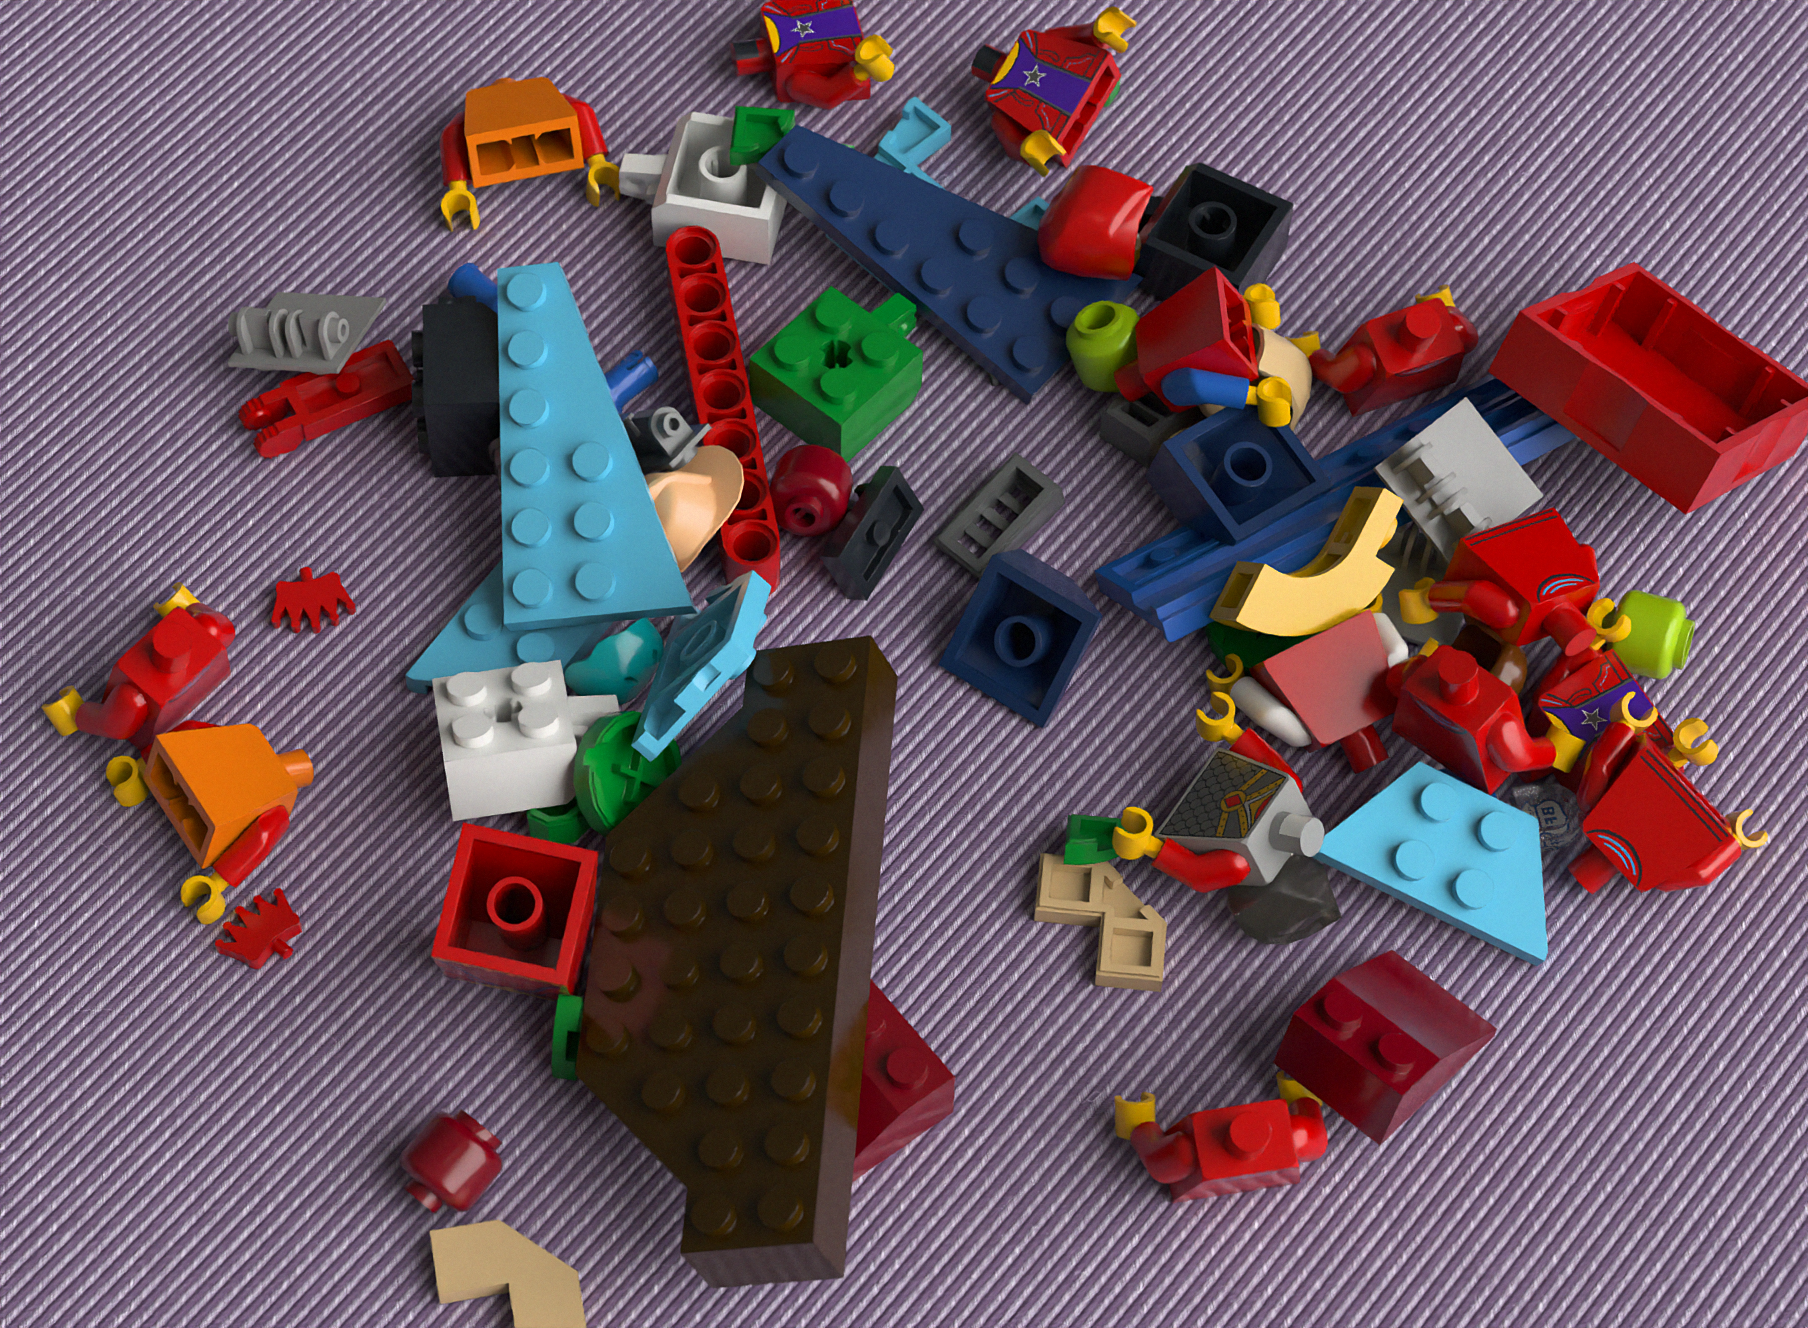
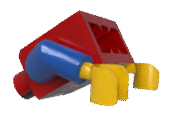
[1114,266,1292,427]

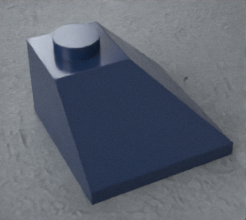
[1145,404,1333,547]
[938,549,1103,728]

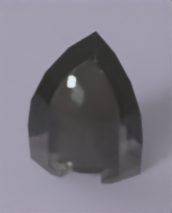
[1226,853,1342,945]

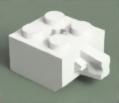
[619,112,787,265]
[432,660,620,821]

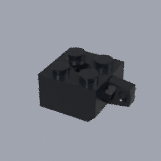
[1132,162,1294,300]
[411,295,500,478]

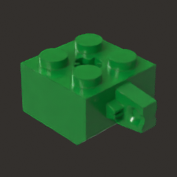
[749,286,923,462]

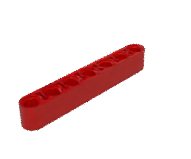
[666,226,780,596]

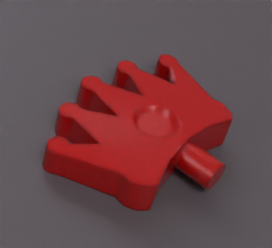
[271,567,356,634]
[215,888,303,969]

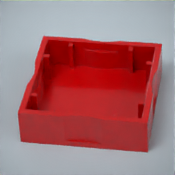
[1487,262,1808,515]

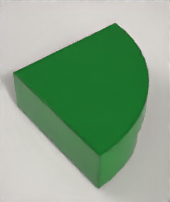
[730,106,795,166]
[1064,814,1132,865]
[552,994,584,1081]

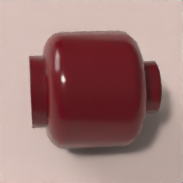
[769,444,853,537]
[400,1108,503,1214]

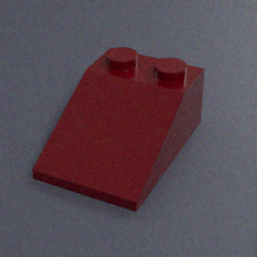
[1273,950,1497,1146]
[852,979,955,1182]

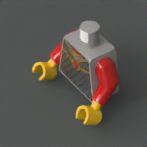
[1112,691,1324,893]

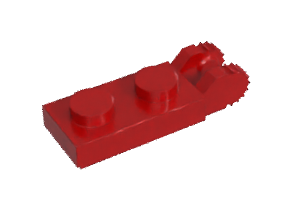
[238,339,415,459]

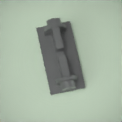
[618,406,712,474]

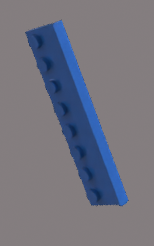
[1094,374,1577,642]

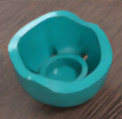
[564,617,664,706]

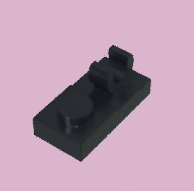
[820,466,924,601]

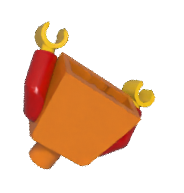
[440,77,621,232]
[106,720,314,924]

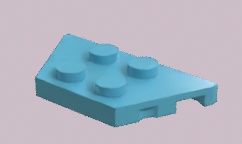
[405,558,613,694]
[631,570,771,762]
[1312,762,1548,966]

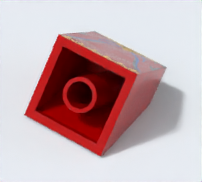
[431,822,598,1002]

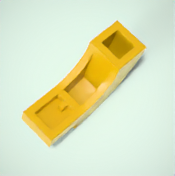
[1209,486,1404,636]

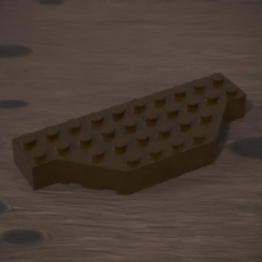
[575,635,898,1288]

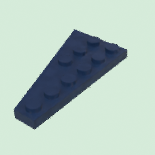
[755,124,1144,406]

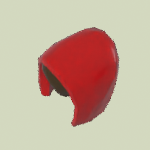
[1037,165,1154,281]

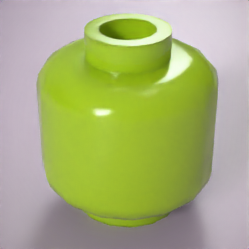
[1066,301,1140,392]
[1601,590,1695,680]

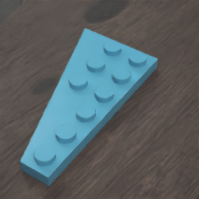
[497,262,697,632]

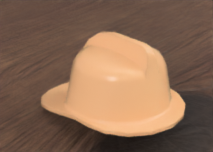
[644,445,744,573]

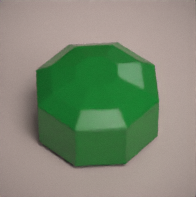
[526,795,590,844]

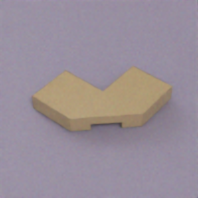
[1034,853,1167,992]
[430,1219,587,1328]

